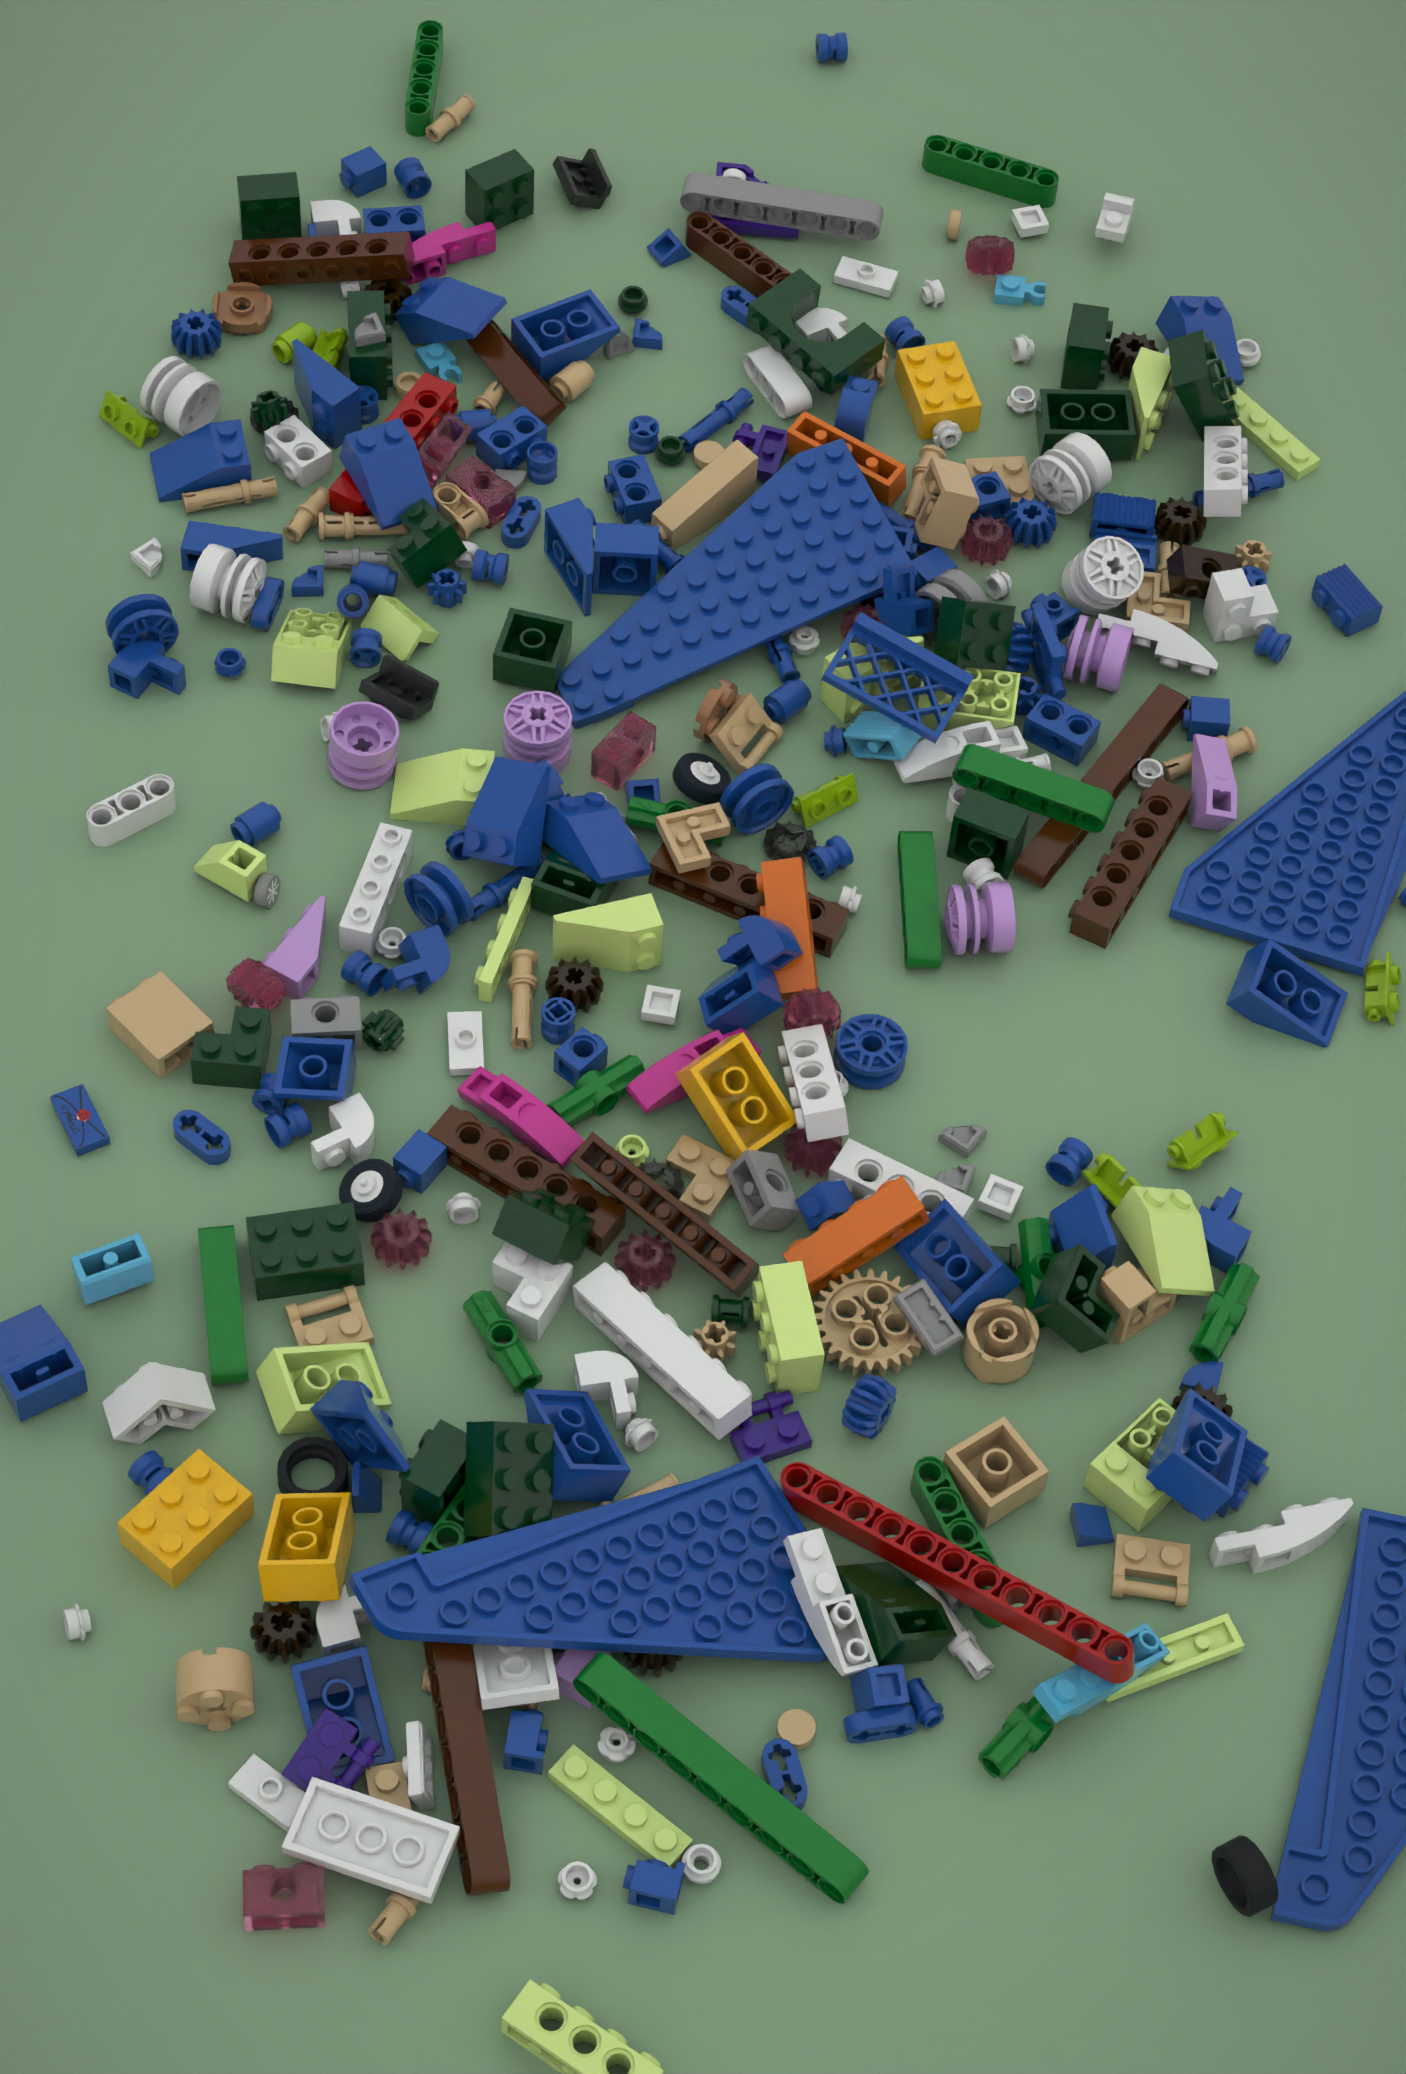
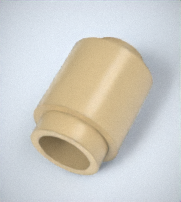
[550,360,595,403]

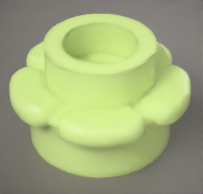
[615,1134,649,1167]

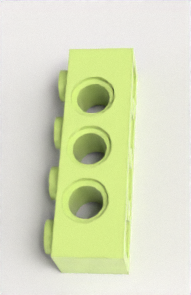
[501,1979,664,2074]

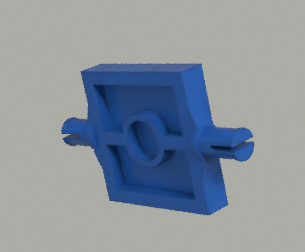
[1021,608,1067,699]

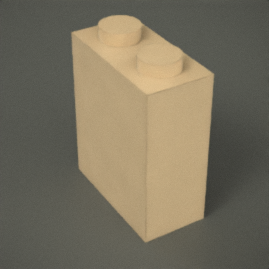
[106,971,214,1079]

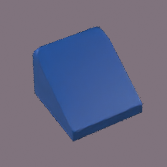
[646,228,691,268]
[624,778,661,807]
[352,1462,382,1513]
[1069,1502,1114,1547]

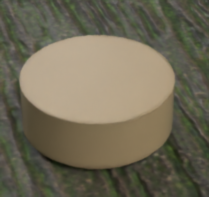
[946,209,962,240]
[394,372,421,400]
[693,440,724,469]
[776,1709,816,1750]

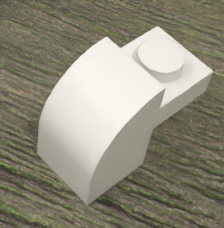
[1094,192,1135,243]
[310,200,362,236]
[793,308,848,342]
[311,1092,375,1171]
[573,1350,639,1431]
[316,1584,371,1656]

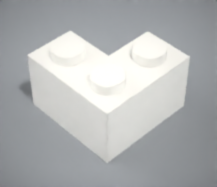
[1202,568,1279,643]
[492,1242,573,1342]
[102,1362,216,1445]

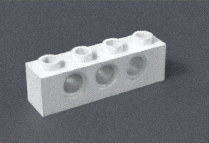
[1204,426,1248,517]
[339,822,413,958]
[777,1024,849,1142]
[827,1138,974,1222]

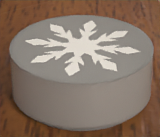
[254,872,280,908]

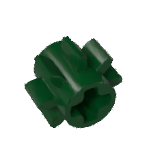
[251,390,290,429]
[362,1010,405,1052]

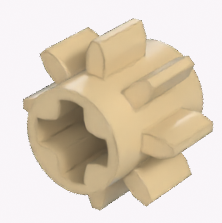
[1234,540,1272,574]
[693,1319,736,1363]

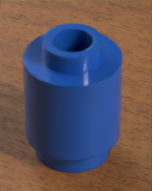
[452,409,497,442]
[350,561,398,597]
[337,583,369,618]
[763,679,811,724]
[230,801,281,846]

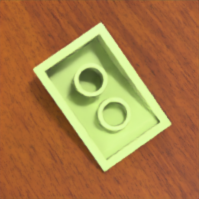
[389,748,495,825]
[552,893,664,972]
[1111,1186,1215,1296]
[256,1342,392,1435]

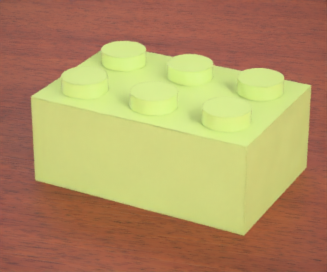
[750,1261,825,1394]

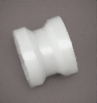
[963,858,1004,898]

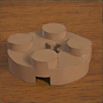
[212,282,273,335]
[693,679,741,743]

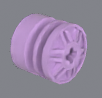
[1064,614,1134,693]
[503,690,572,773]
[327,701,399,790]
[944,882,1016,956]

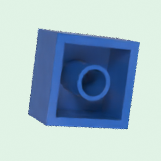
[592,523,659,596]

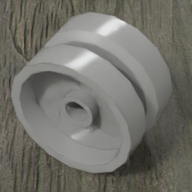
[915,569,988,646]

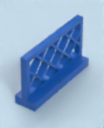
[821,612,974,744]

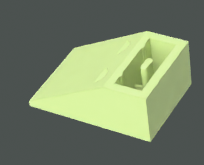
[1128,347,1173,461]
[271,608,353,689]
[820,636,924,723]
[917,665,1021,732]
[1082,1397,1176,1532]

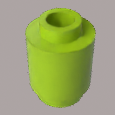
[271,322,317,364]

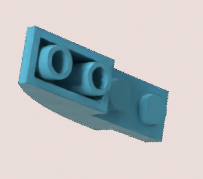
[1032,1623,1170,1723]

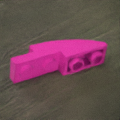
[398,222,496,286]
[626,1027,761,1114]
[457,1066,584,1168]

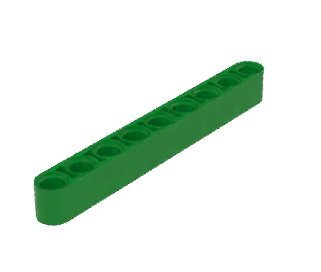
[573,1652,869,1904]

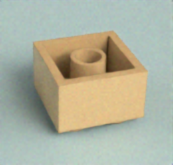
[943,1416,1049,1528]

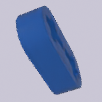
[720,286,756,330]
[501,496,541,549]
[251,577,285,631]
[173,1110,231,1165]
[843,1705,918,1744]
[761,1739,808,1810]

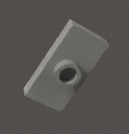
[893,1279,964,1359]

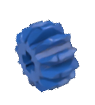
[170,309,222,359]
[1004,496,1057,549]
[994,622,1035,673]
[842,1374,896,1439]

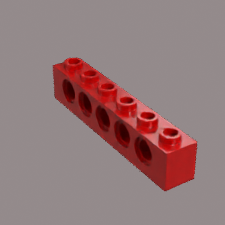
[329,372,459,516]

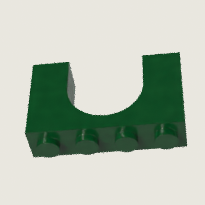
[746,269,885,395]

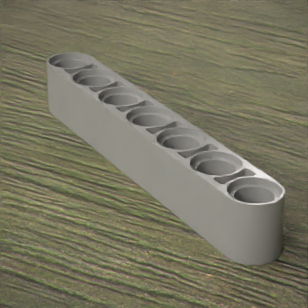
[680,173,884,240]

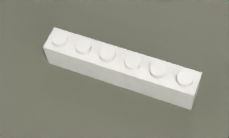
[573,1262,752,1440]

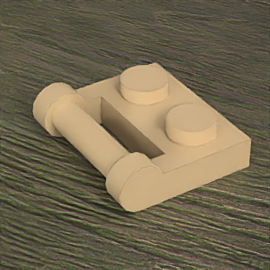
[709,692,784,775]
[284,1284,374,1346]
[1110,1534,1191,1607]

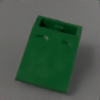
[531,850,618,916]
[836,1562,957,1666]

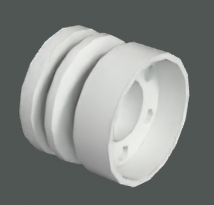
[140,356,223,437]
[1029,432,1112,515]
[1062,536,1144,616]
[189,543,267,624]

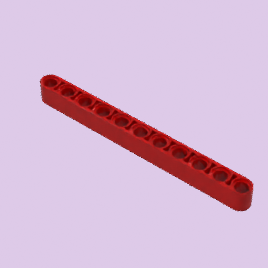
[780,1462,1135,1684]

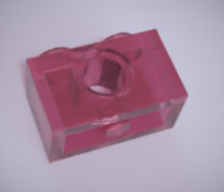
[418,411,473,489]
[445,455,516,529]
[591,711,656,791]
[243,1863,325,1931]

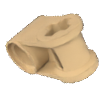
[433,482,489,541]

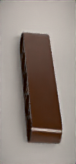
[685,211,792,298]
[465,320,567,428]

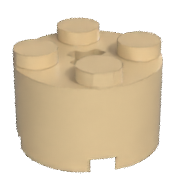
[962,1298,1039,1384]
[175,1647,255,1732]

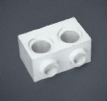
[264,415,333,489]

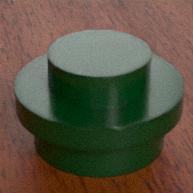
[618,286,648,314]
[655,436,686,465]

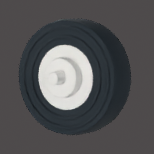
[673,753,731,805]
[339,1159,403,1222]

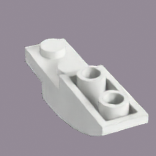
[1098,609,1218,676]
[893,721,1028,783]
[1209,1497,1353,1574]
[783,1528,878,1676]

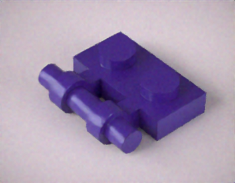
[733,422,787,481]
[729,1390,812,1463]
[281,1707,381,1791]

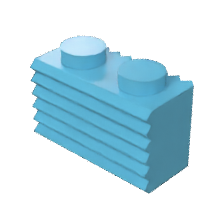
[843,711,922,762]
[71,1233,154,1305]

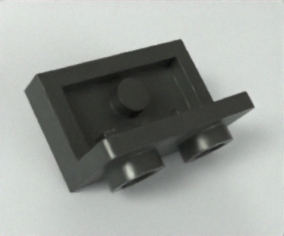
[552,148,612,209]
[358,654,439,720]

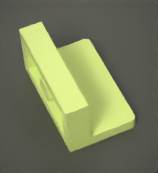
[361,595,439,662]

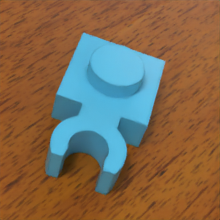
[993,274,1046,307]
[415,342,462,384]

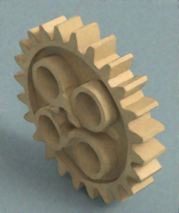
[813,1268,923,1377]

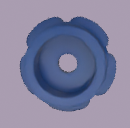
[214,648,246,677]
[824,725,847,757]
[445,830,471,861]

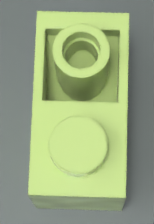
[193,840,267,902]

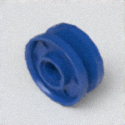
[105,594,179,654]
[720,763,794,834]
[404,861,474,937]
[834,1014,908,1090]

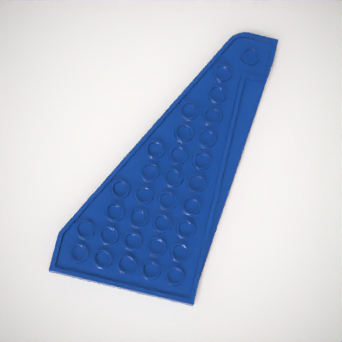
[558,438,918,729]
[1169,690,1406,976]
[348,1456,829,1663]
[1270,1508,1406,1931]

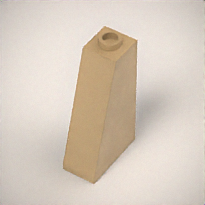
[651,440,759,551]

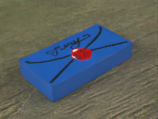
[50,1084,110,1156]

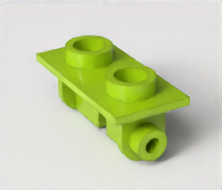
[313,327,348,369]
[99,390,160,449]
[790,773,859,828]
[1364,952,1401,1026]
[1167,1112,1238,1171]
[1082,1152,1143,1209]

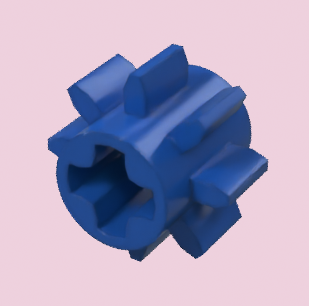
[427,568,467,608]
[1015,676,1043,715]

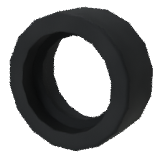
[277,1437,348,1494]
[1212,1835,1279,1917]

